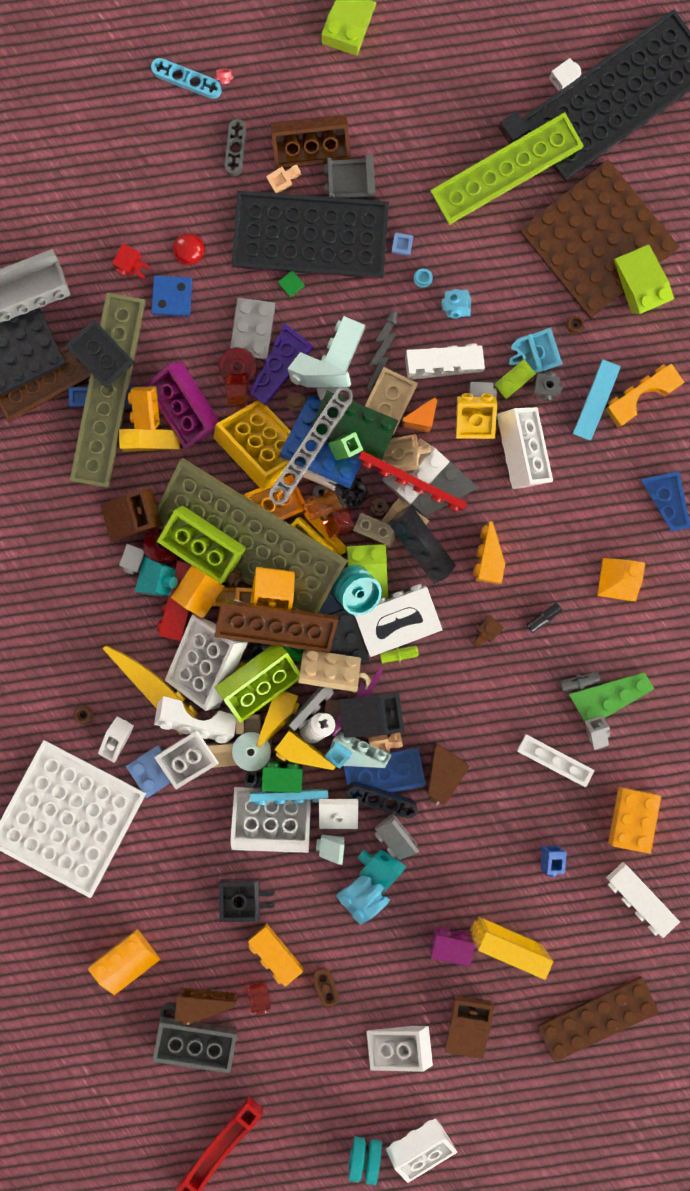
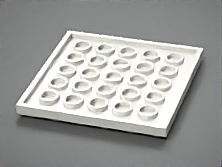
[0,740,146,898]

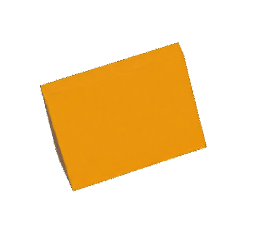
[171,566,225,619]

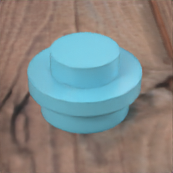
[414,268,433,288]

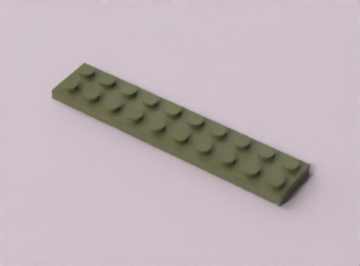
[70,292,146,489]

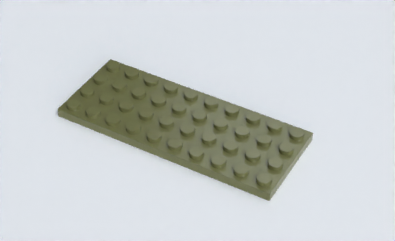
[157,458,348,613]

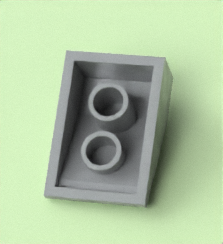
[374,814,419,860]

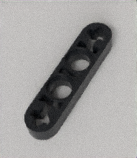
[346,782,418,818]

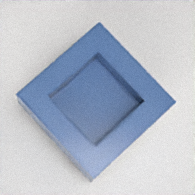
[391,233,413,256]

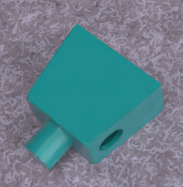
[135,557,178,596]
[357,849,406,895]

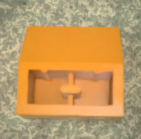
[250,567,295,609]

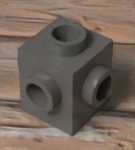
[532,372,562,401]

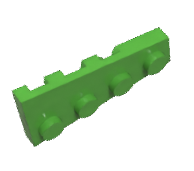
[568,672,654,723]

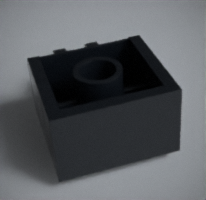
[219,878,275,922]

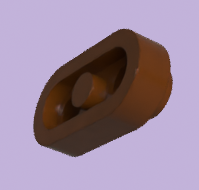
[313,968,339,1008]

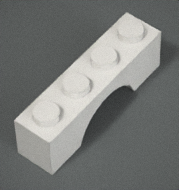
[154,696,236,743]

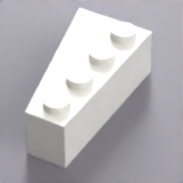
[405,343,485,380]

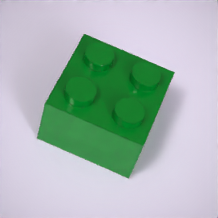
[262,761,303,793]

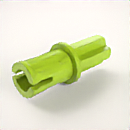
[380,646,419,664]

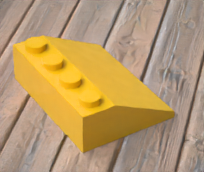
[213,400,291,490]

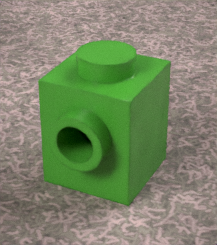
[328,432,363,461]

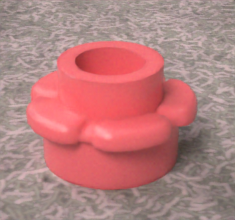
[215,68,233,84]

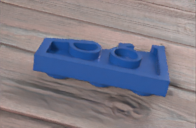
[641,471,690,532]

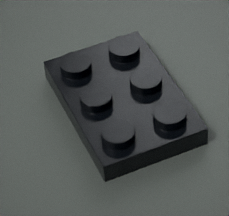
[66,320,135,389]
[327,608,369,664]

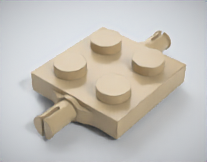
[381,434,431,476]

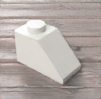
[98,717,134,763]

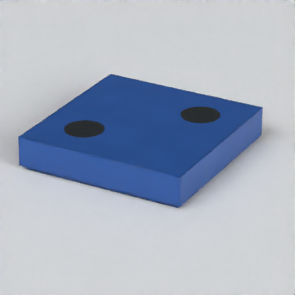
[152,276,192,317]

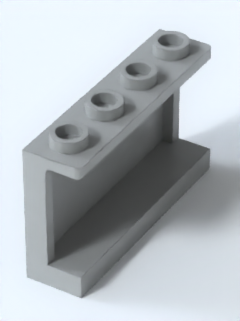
[0,249,71,323]

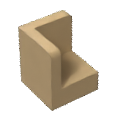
[236,714,261,734]

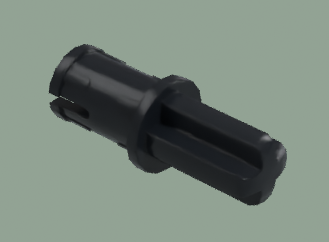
[526,603,563,633]

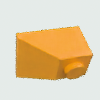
[597,558,645,602]

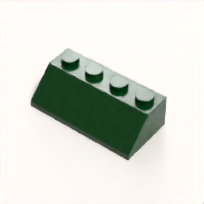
[311,391,399,460]

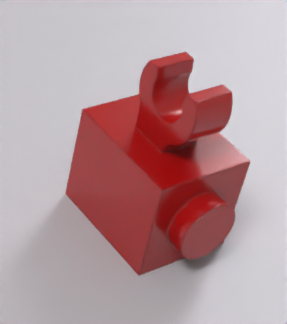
[112,244,150,279]

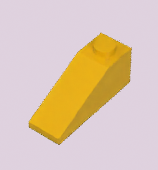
[119,429,180,452]
[257,691,299,747]

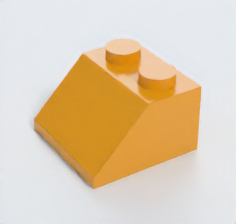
[128,386,160,430]

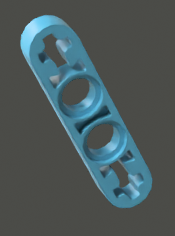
[151,58,222,99]

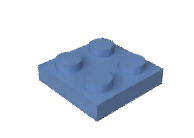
[126,745,171,798]

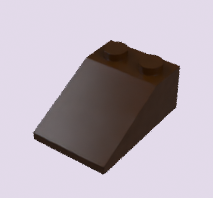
[175,988,239,1025]

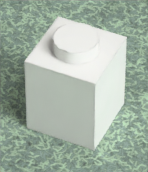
[549,58,581,91]

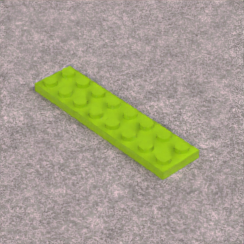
[431,112,584,225]

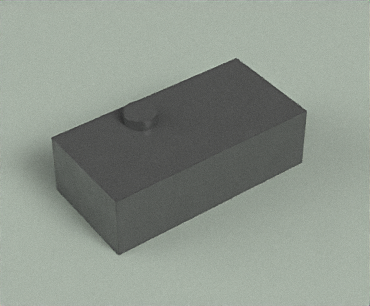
[153,1016,237,1073]

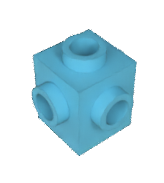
[442,289,471,319]

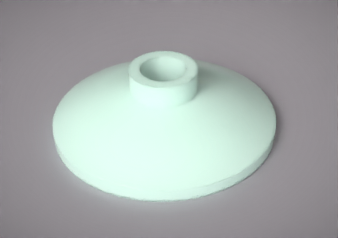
[232,732,271,771]

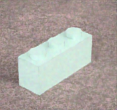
[321,316,365,371]

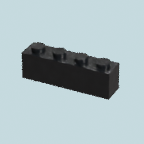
[388,505,456,584]

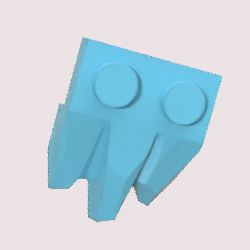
[509,328,563,373]
[336,876,390,925]

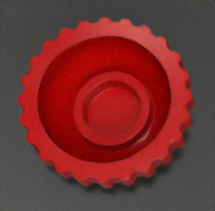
[172,233,205,266]

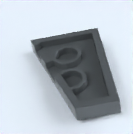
[412,462,479,517]

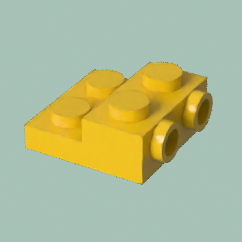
[456,393,497,439]

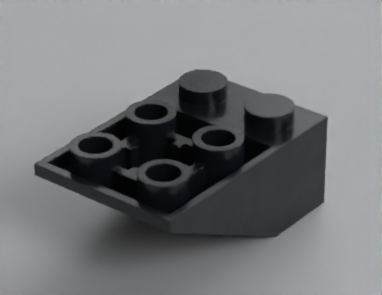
[339,690,405,738]

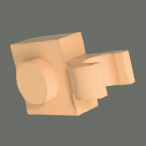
[266,165,301,193]
[368,733,403,753]

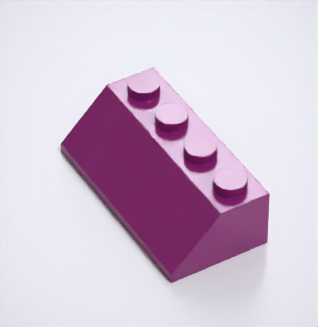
[145,361,220,450]

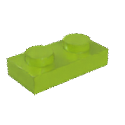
[494,359,536,399]

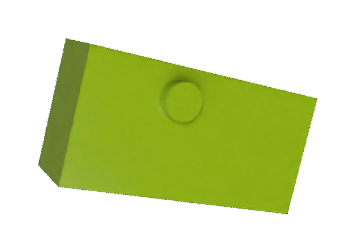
[157,506,247,584]
[214,645,300,723]

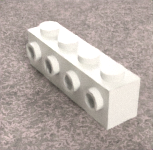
[606,862,680,938]

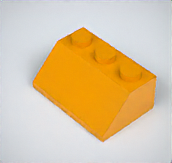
[88,929,161,995]

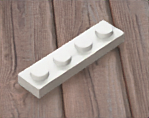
[517,734,595,787]

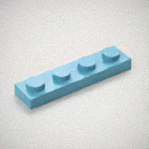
[250,789,328,805]

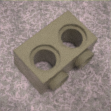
[353,513,396,548]

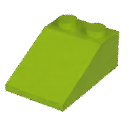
[322,0,376,56]
[614,245,674,314]
[347,544,388,600]

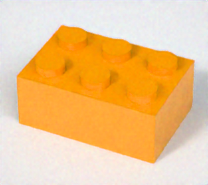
[608,787,661,854]

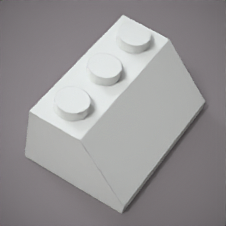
[382,438,450,506]
[386,1118,457,1182]

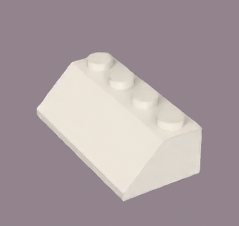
[497,407,553,489]

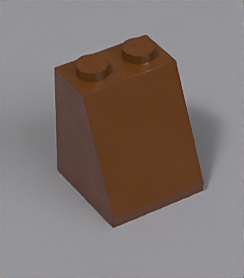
[426,742,470,806]

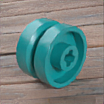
[332,565,382,616]
[348,1136,382,1186]

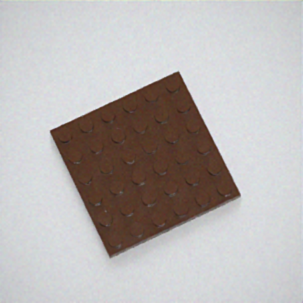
[519,159,680,319]

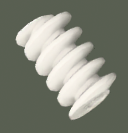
[300,713,335,743]

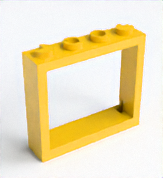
[470,917,553,980]

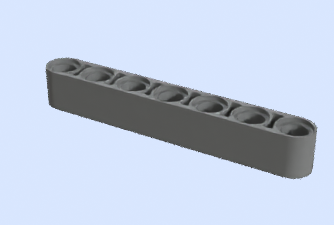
[269,387,352,505]

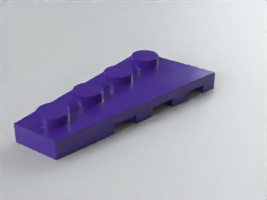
[250,323,314,406]

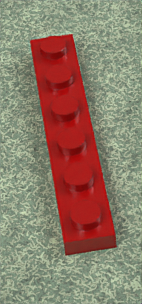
[358,451,467,512]

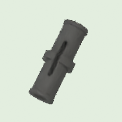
[560,671,600,693]

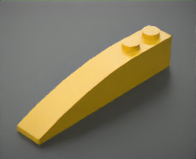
[103,646,199,735]

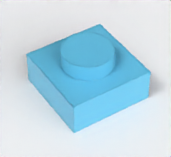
[324,742,352,769]

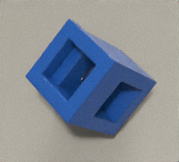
[540,846,567,877]

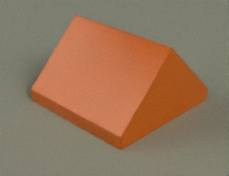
[401,398,437,433]

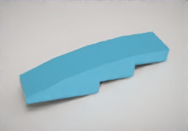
[573,359,621,441]

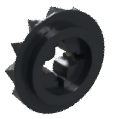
[340,478,369,507]

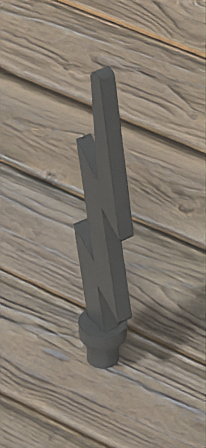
[366,311,398,391]

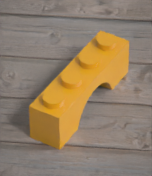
[605,363,684,428]

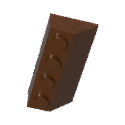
[271,114,351,169]

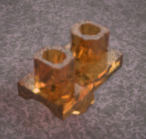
[302,489,342,521]

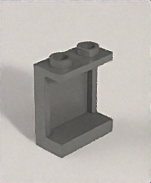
[324,155,375,199]

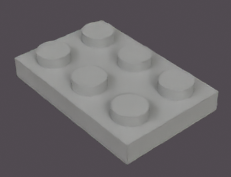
[230,298,276,360]
[288,686,334,731]

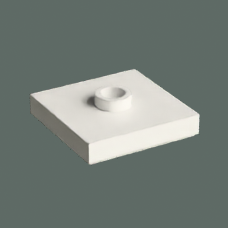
[319,799,358,829]

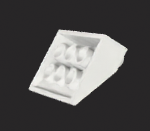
[165,614,248,711]
[230,787,311,853]

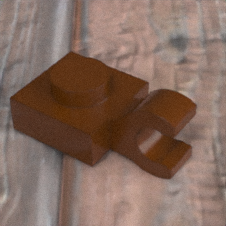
[472,615,504,649]

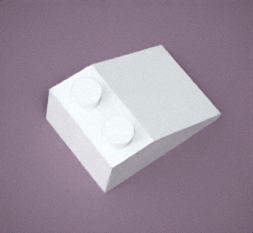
[154,731,219,789]
[367,1026,433,1072]

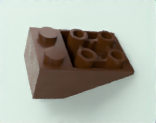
[100,489,162,542]
[445,994,494,1059]

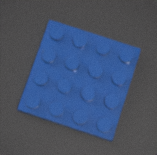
[279,395,361,488]

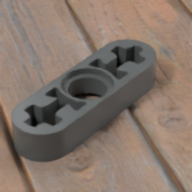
[225,119,246,176]

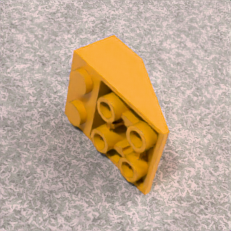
[473,521,505,585]

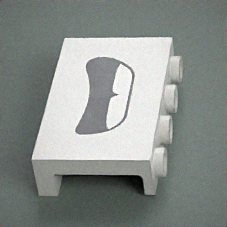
[355,584,442,657]

